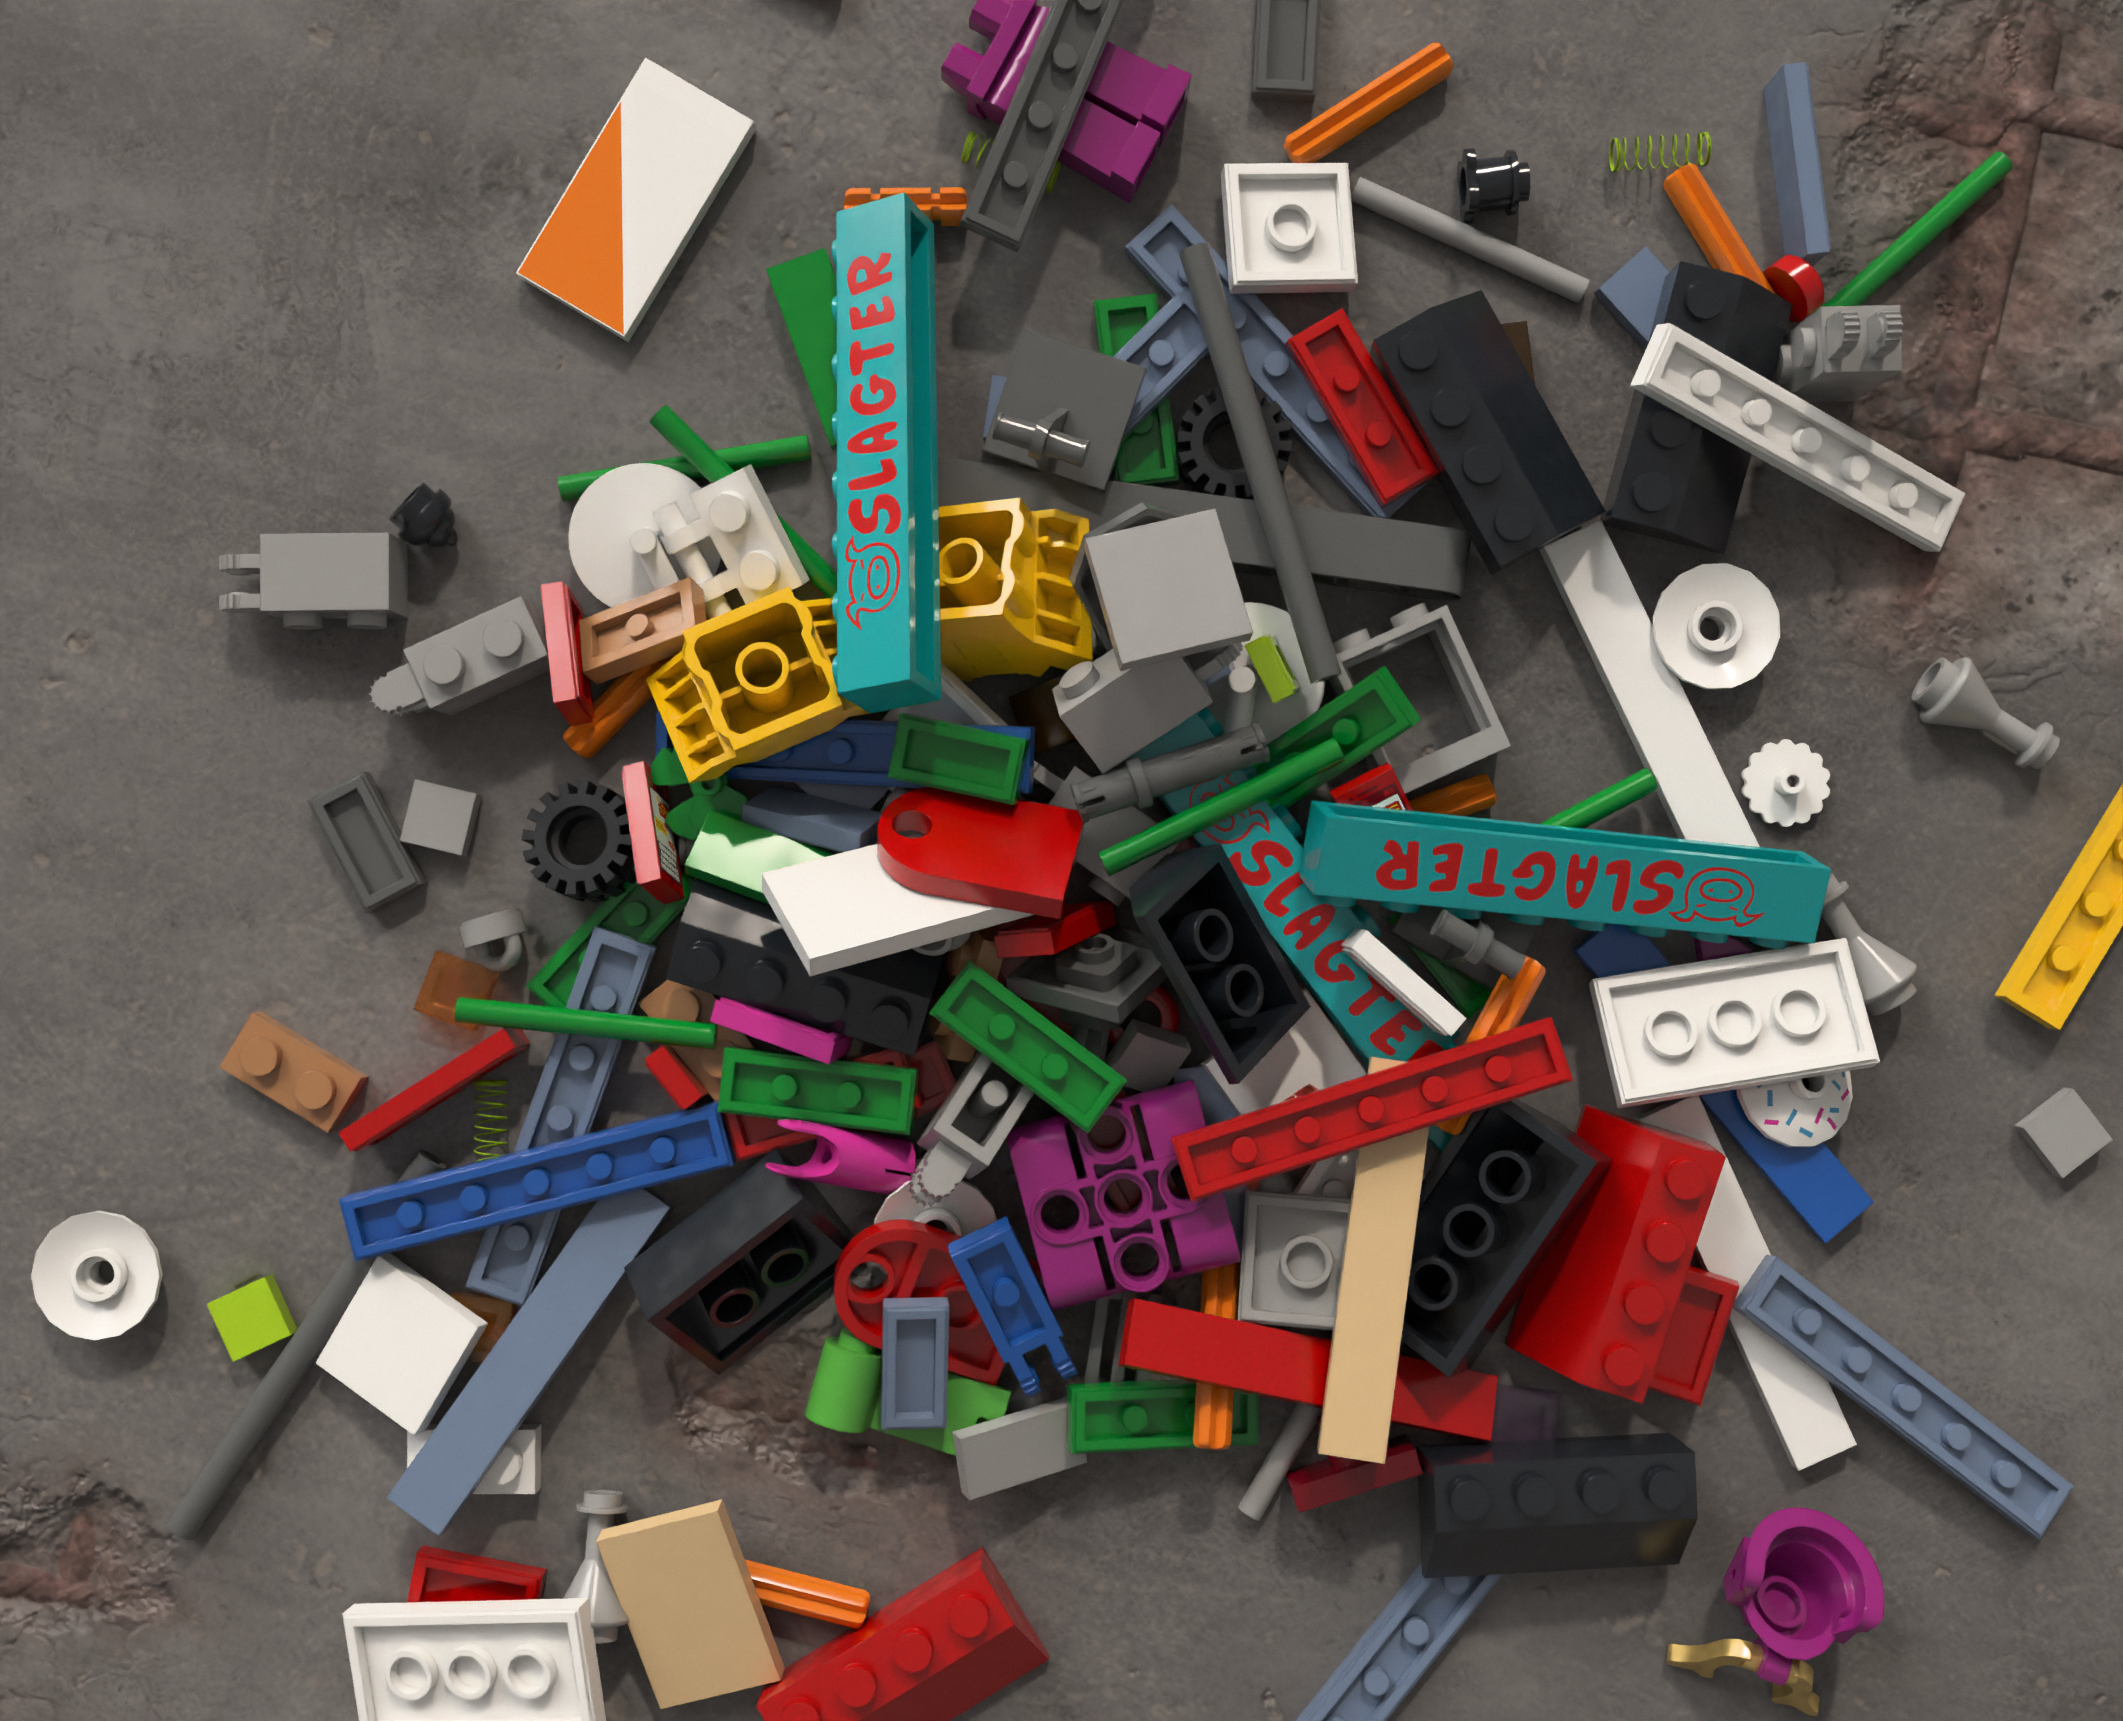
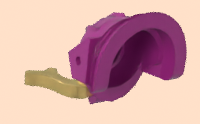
[1666,1507,1884,1716]

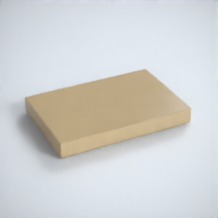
[596,1499,785,1709]

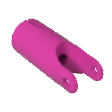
[765,1119,916,1195]

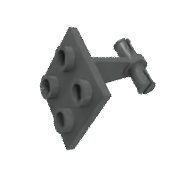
[982,328,1146,493]
[1389,905,1539,991]

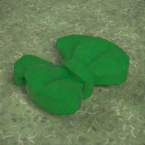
[651,747,750,840]

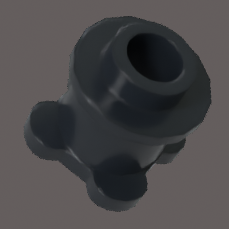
[1457,148,1530,223]

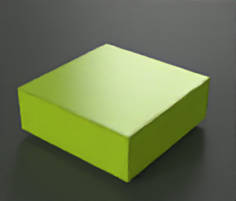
[1244,635,1301,704]
[207,1273,298,1362]

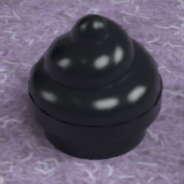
[389,482,458,547]

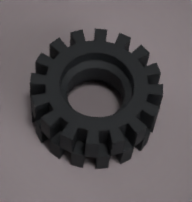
[1176,386,1293,500]
[522,780,637,903]

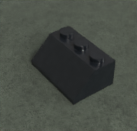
[1129,843,1311,1085]
[624,1148,860,1375]

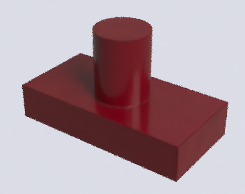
[1286,1414,1423,1513]

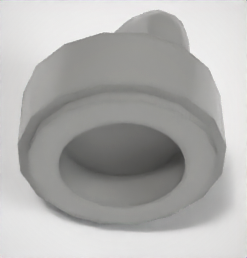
[459,908,527,972]

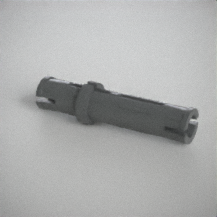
[1070,722,1271,824]

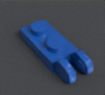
[947,1216,1078,1398]

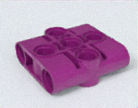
[1007,1080,1241,1310]

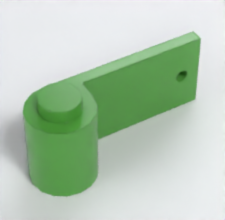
[804,1329,1013,1456]

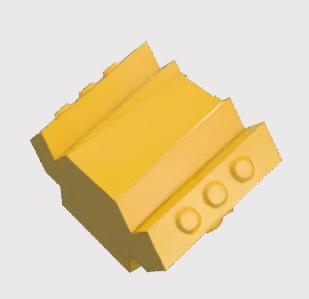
[939,498,1093,682]
[646,586,870,783]

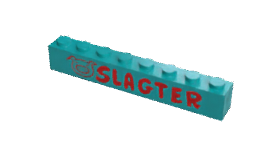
[832,192,942,714]
[1127,707,1461,1153]
[1299,800,1832,949]

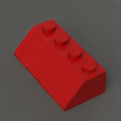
[1504,1104,1726,1404]
[756,1547,1049,1721]

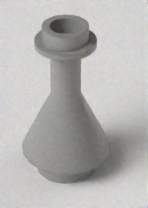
[1911,657,2060,769]
[1821,874,1917,1016]
[563,1490,629,1644]

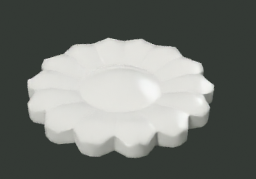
[1741,739,1830,827]

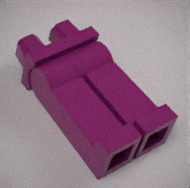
[941,0,1192,204]

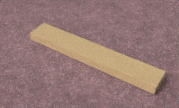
[1317,1057,1429,1464]

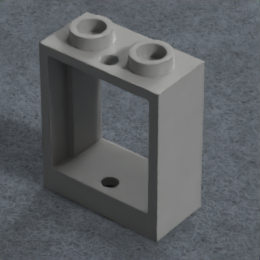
[1328,602,1511,793]

